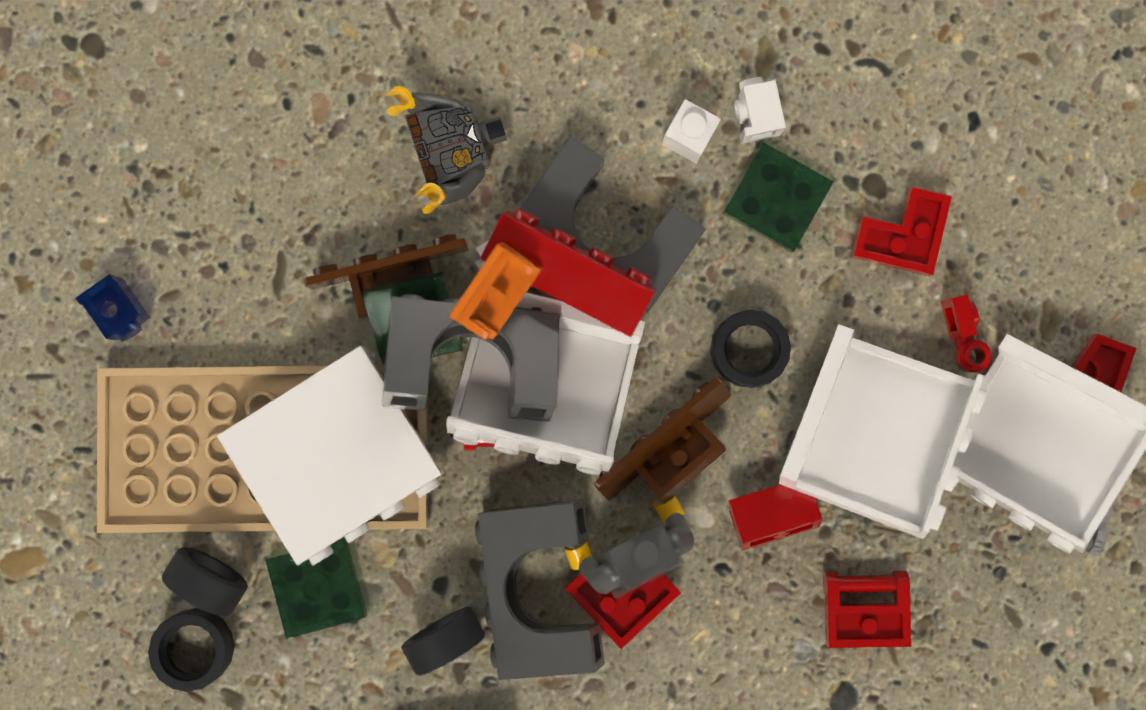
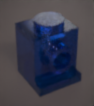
[76,274,150,342]

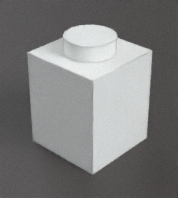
[662,99,721,164]

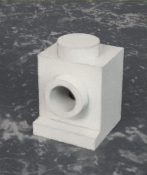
[734,77,786,144]

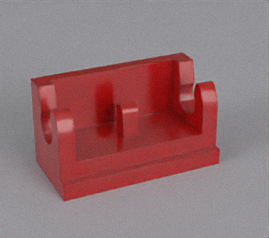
[728,484,823,551]

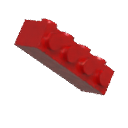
[480,208,657,337]

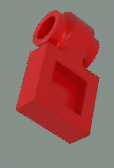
[940,294,992,373]

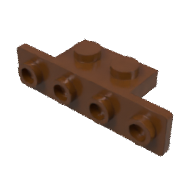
[303,234,469,319]
[594,377,731,504]

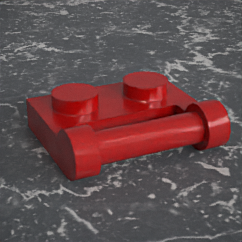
[823,571,912,648]

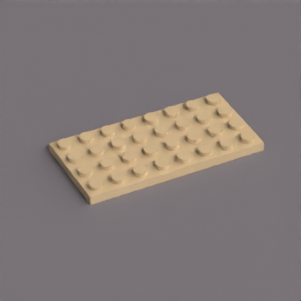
[97,365,428,533]

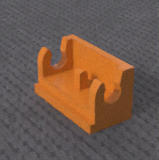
[449,242,542,340]

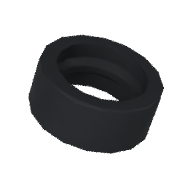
[710,309,791,388]
[162,547,248,616]
[401,607,485,676]
[148,608,234,692]

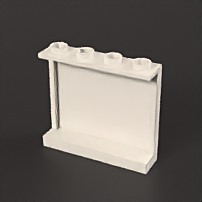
[446,293,645,475]
[779,324,987,539]
[953,334,1146,554]
[217,346,445,566]

